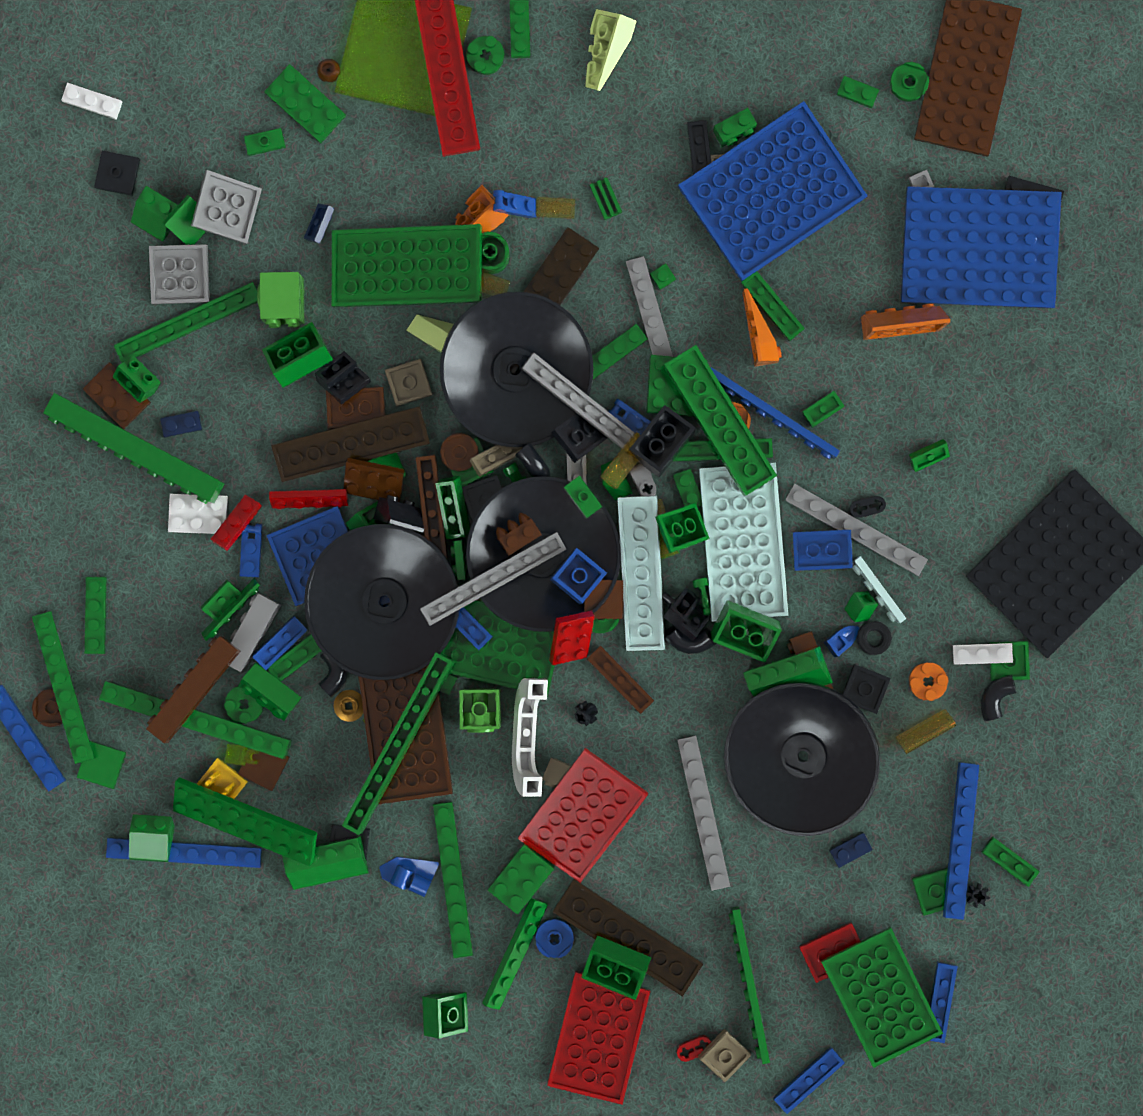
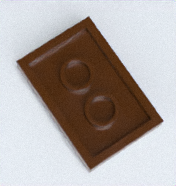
[83,362,151,429]
[326,387,385,429]
[343,458,404,502]

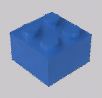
[550,548,607,604]

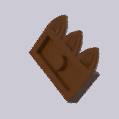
[496,513,542,556]

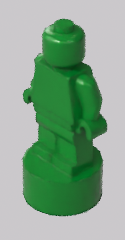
[503,462,526,483]
[692,578,711,616]

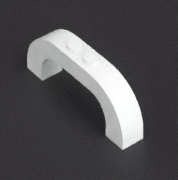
[512,678,548,797]

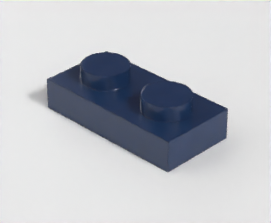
[304,203,334,244]
[160,411,202,438]
[829,832,873,868]

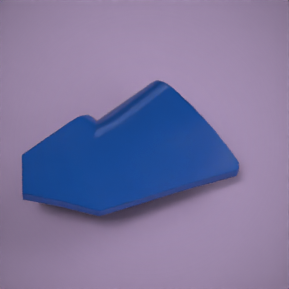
[379,857,439,897]

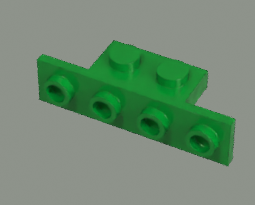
[201,578,260,641]

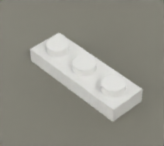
[61,83,122,120]
[953,643,1013,664]

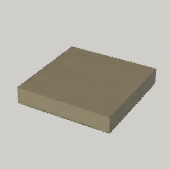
[385,359,433,407]
[698,1029,752,1082]

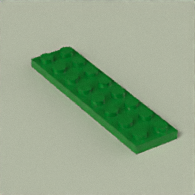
[663,345,777,497]
[173,777,317,866]

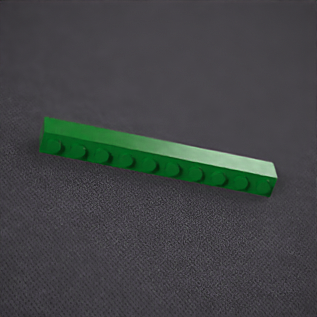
[43,393,225,504]
[342,652,455,835]
[99,681,292,759]

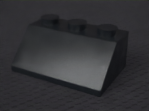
[629,405,696,477]

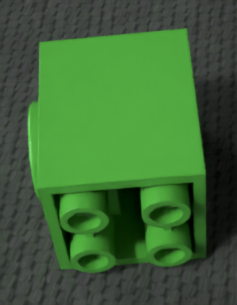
[257,272,305,328]
[459,688,501,733]

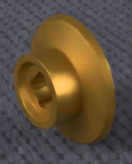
[334,690,363,722]

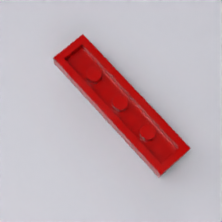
[269,489,348,509]

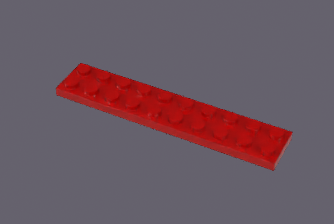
[415,0,480,157]

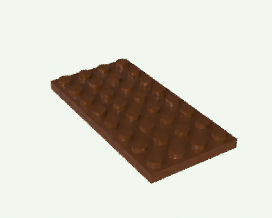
[914,0,1022,157]
[359,665,453,804]

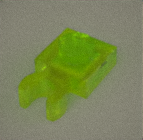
[224,744,259,766]

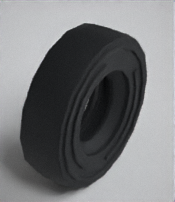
[857,621,892,655]

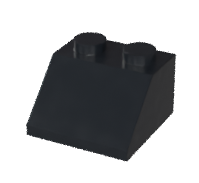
[373,495,424,533]

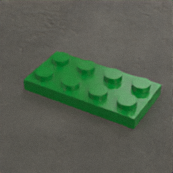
[264,64,346,143]

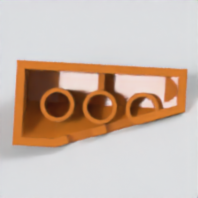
[455,185,509,233]
[742,288,782,367]

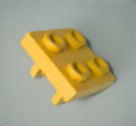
[197,758,248,799]

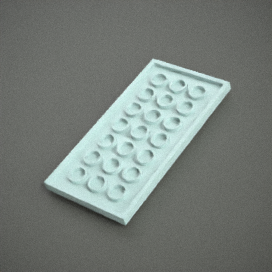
[699,463,788,622]

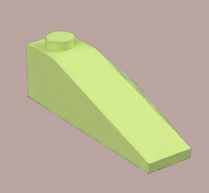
[585,9,636,91]

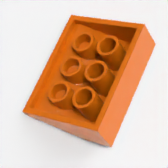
[861,304,950,340]

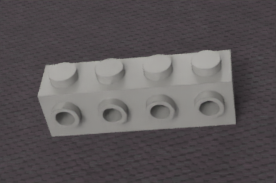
[230,593,281,672]

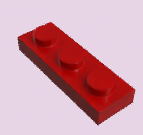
[210,495,262,551]

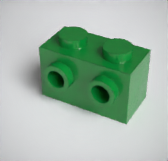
[713,108,757,147]
[113,356,161,403]

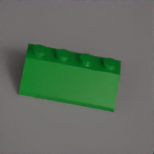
[743,646,833,696]
[282,835,369,890]

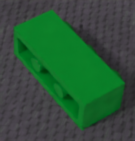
[435,476,470,539]
[238,663,302,721]

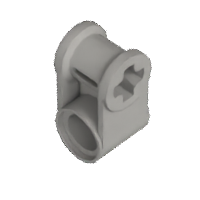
[628,463,656,496]

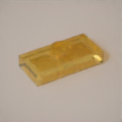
[536,197,575,219]
[482,272,511,296]

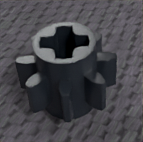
[574,701,598,726]
[966,883,990,908]

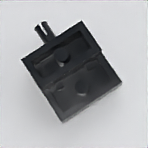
[315,351,371,405]
[662,587,711,641]

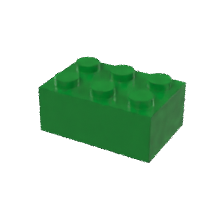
[262,322,333,388]
[710,600,782,662]
[487,843,554,915]
[582,935,652,1000]

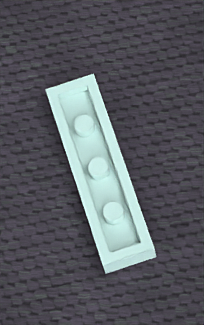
[853,556,906,623]

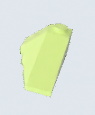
[406,315,454,353]

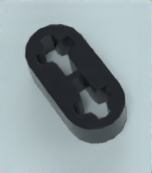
[849,496,886,518]

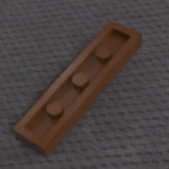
[587,645,654,714]

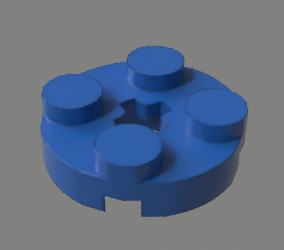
[535,918,574,958]

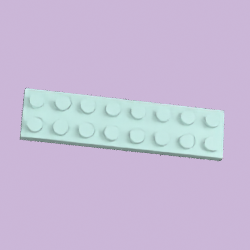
[618,496,665,651]

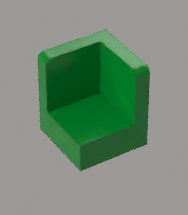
[844,591,878,622]

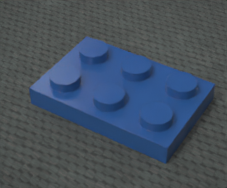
[793,529,853,571]

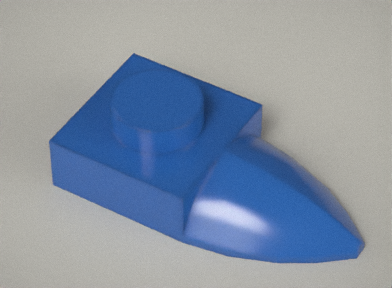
[823,626,859,658]

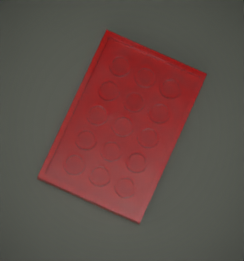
[518,748,648,883]
[547,971,650,1105]

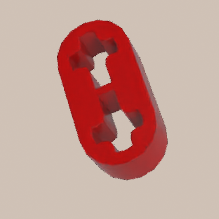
[676,1035,711,1062]

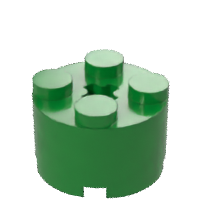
[482,232,510,274]

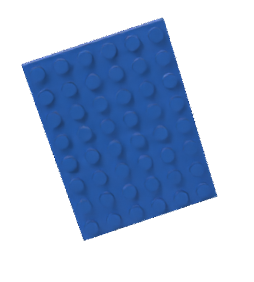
[678,101,868,282]
[901,187,1062,308]

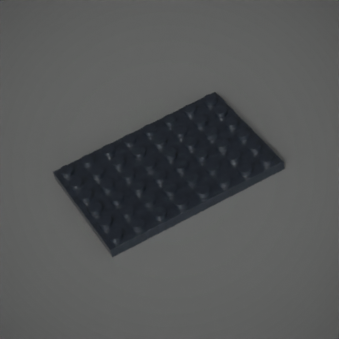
[966,469,1143,658]

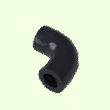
[515,443,550,477]
[664,625,717,654]
[318,653,348,698]
[981,675,1017,721]

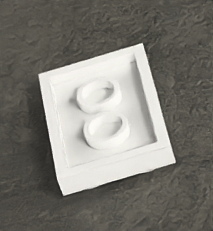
[168,494,228,534]

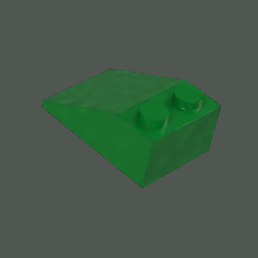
[655,503,710,553]

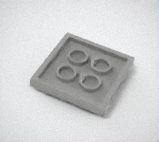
[191,170,262,244]
[149,244,210,304]

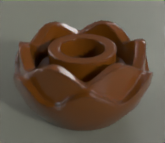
[317,59,341,82]

